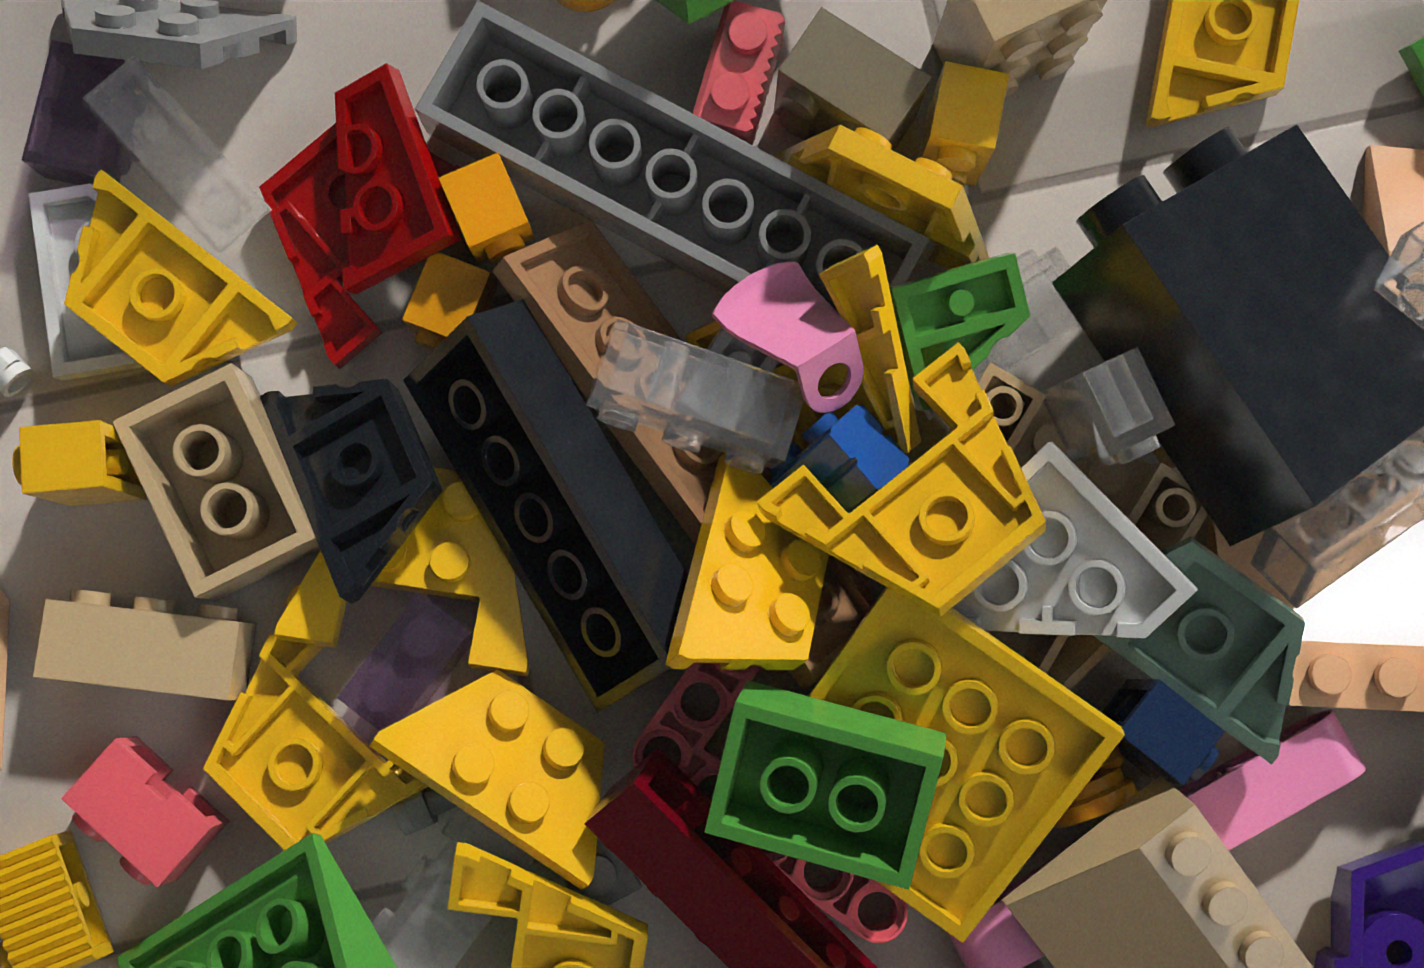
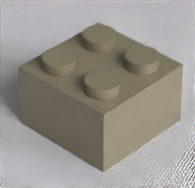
[774,7,931,151]

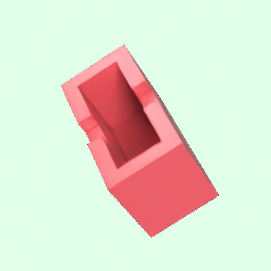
[61,736,230,888]

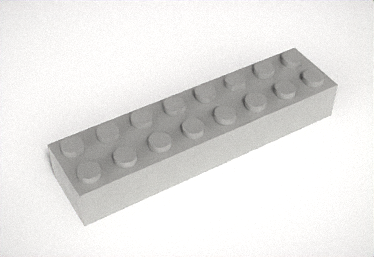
[415,0,930,313]

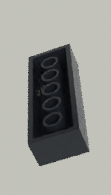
[403,299,688,713]

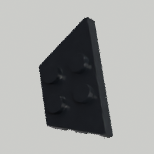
[260,379,443,604]

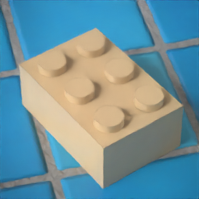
[932,0,1107,99]
[112,363,321,601]

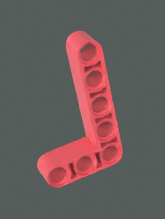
[632,663,908,943]

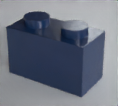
[1101,679,1225,785]

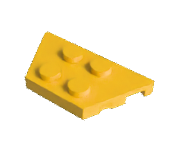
[1145,0,1299,127]
[64,169,298,387]
[665,447,829,670]
[369,669,605,890]

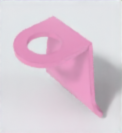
[712,262,864,413]

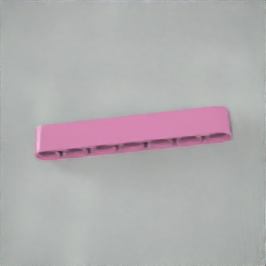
[947,709,1366,968]

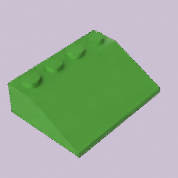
[117,833,397,968]

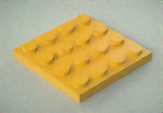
[807,587,1125,943]

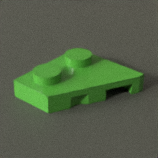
[889,253,1031,411]

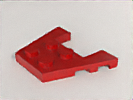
[259,123,525,369]

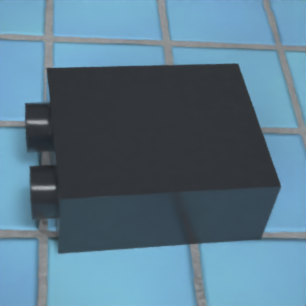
[1052,124,1424,547]

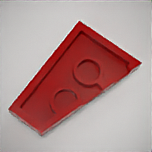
[335,63,462,294]

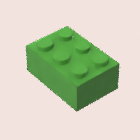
[704,680,946,890]

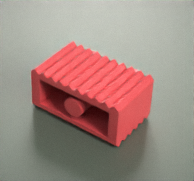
[693,1,785,145]

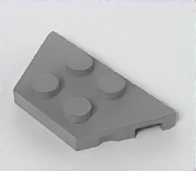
[61,0,297,69]

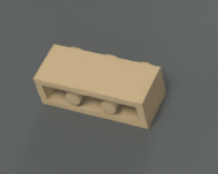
[33,589,257,700]

